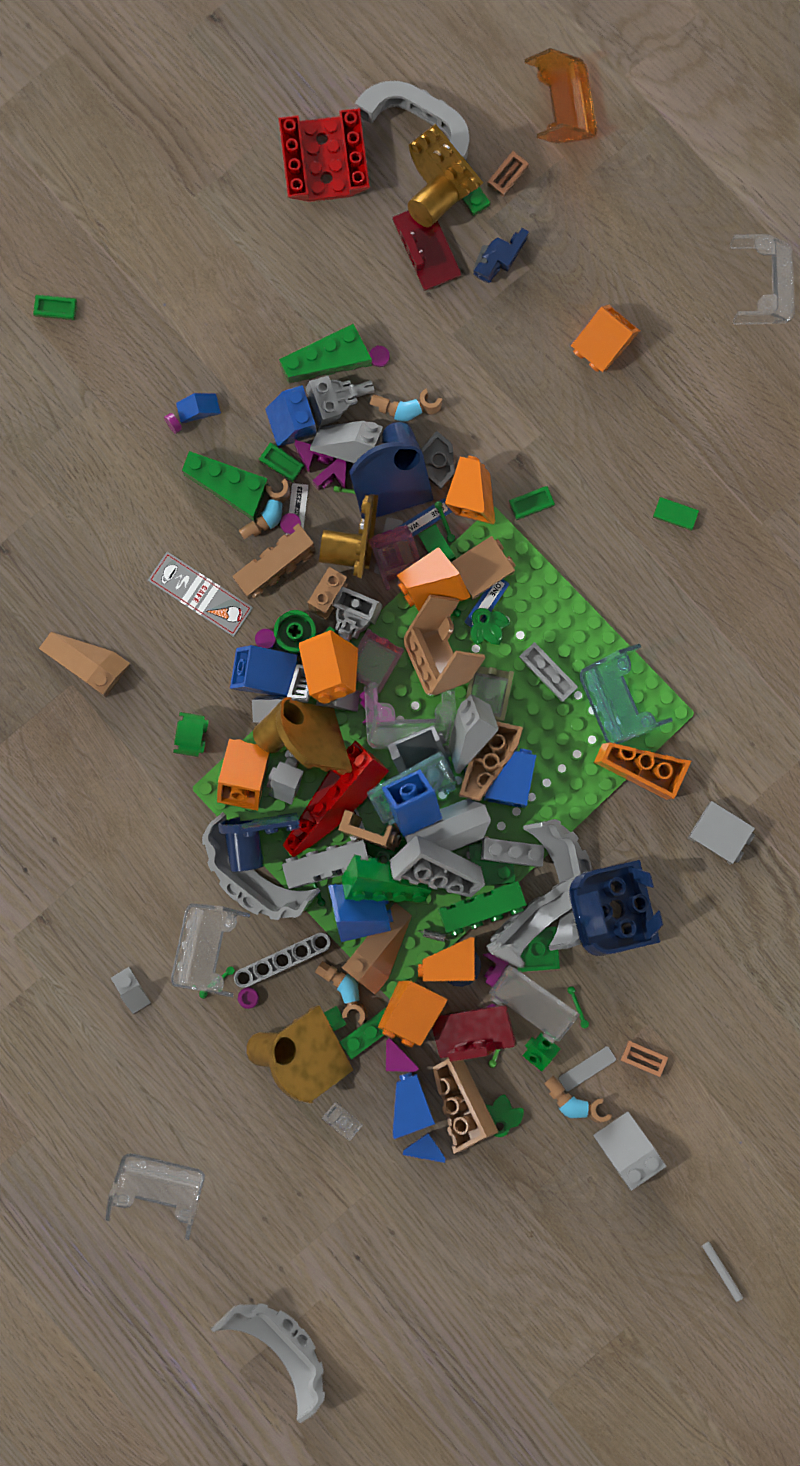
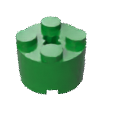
[274,610,317,655]
[173,712,209,757]

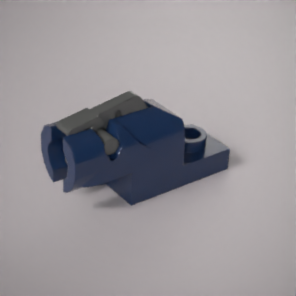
[473,228,529,283]

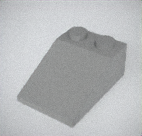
[310,421,383,463]
[448,694,499,774]
[593,1111,667,1191]

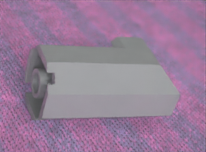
[405,799,491,851]

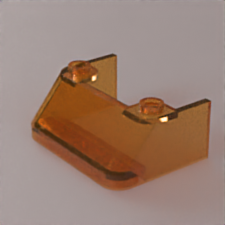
[524,48,597,144]

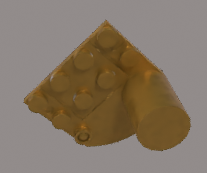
[408,124,484,227]
[319,494,378,578]
[253,697,352,775]
[246,1005,353,1103]

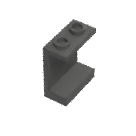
[387,725,452,778]

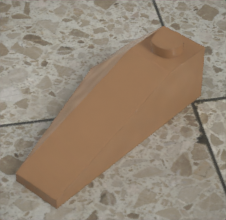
[39,632,131,697]
[459,721,523,801]
[342,902,412,995]

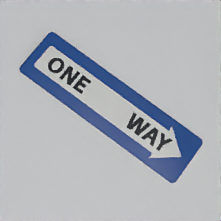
[396,498,452,542]
[464,579,509,628]

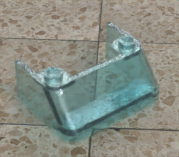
[580,644,673,745]
[367,751,458,826]

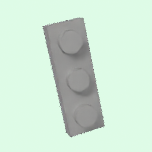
[519,642,578,702]
[481,838,544,867]

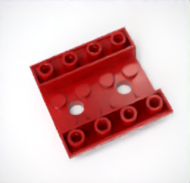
[278,108,370,202]

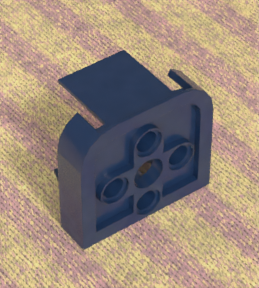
[569,860,663,956]

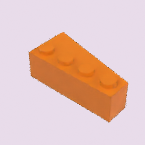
[594,742,691,800]

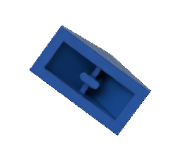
[176,393,221,423]
[403,1133,446,1163]

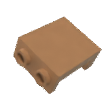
[451,536,516,601]
[308,567,348,621]
[338,810,402,851]

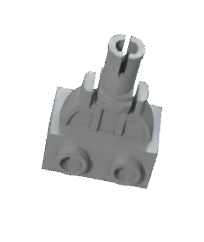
[306,375,374,427]
[333,587,383,642]
[267,750,303,805]

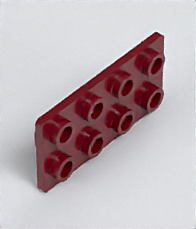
[392,210,461,291]
[432,1005,516,1062]

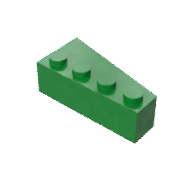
[279,323,372,384]
[182,451,269,522]
[341,854,432,903]
[438,881,527,936]

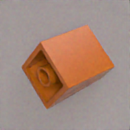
[571,305,640,372]
[445,456,495,525]
[397,547,470,611]
[299,630,358,704]
[217,739,270,811]
[418,937,475,981]
[378,981,448,1048]

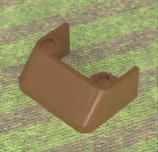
[404,594,485,695]

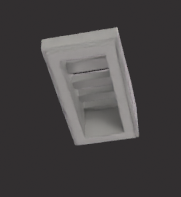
[287,664,310,703]

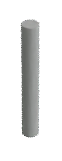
[702,1242,743,1302]

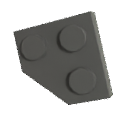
[421,431,455,490]

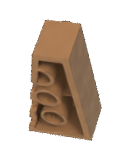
[232,523,315,600]
[433,1059,498,1154]

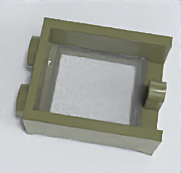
[465,666,514,722]

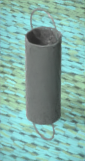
[418,929,452,942]

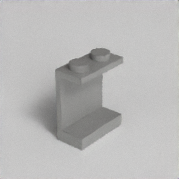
[688,801,755,865]

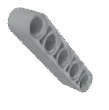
[234,933,331,988]

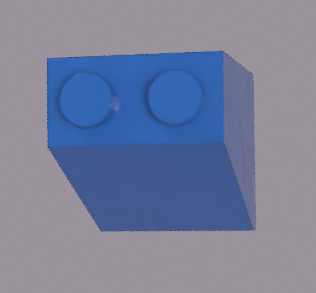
[265,385,316,448]
[230,645,298,696]
[484,749,536,808]
[382,770,443,837]
[328,884,393,942]
[393,1072,435,1139]

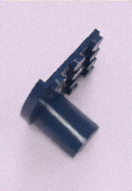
[349,422,434,519]
[218,813,300,872]

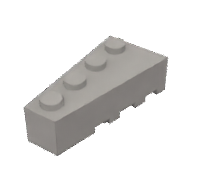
[390,835,485,897]
[282,839,369,890]

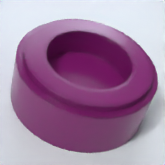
[369,345,390,367]
[164,413,182,434]
[280,513,301,535]
[255,629,276,649]
[238,987,259,1009]

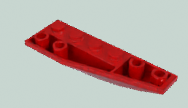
[283,740,389,857]

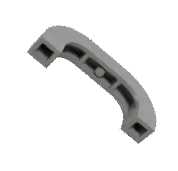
[355,81,469,160]

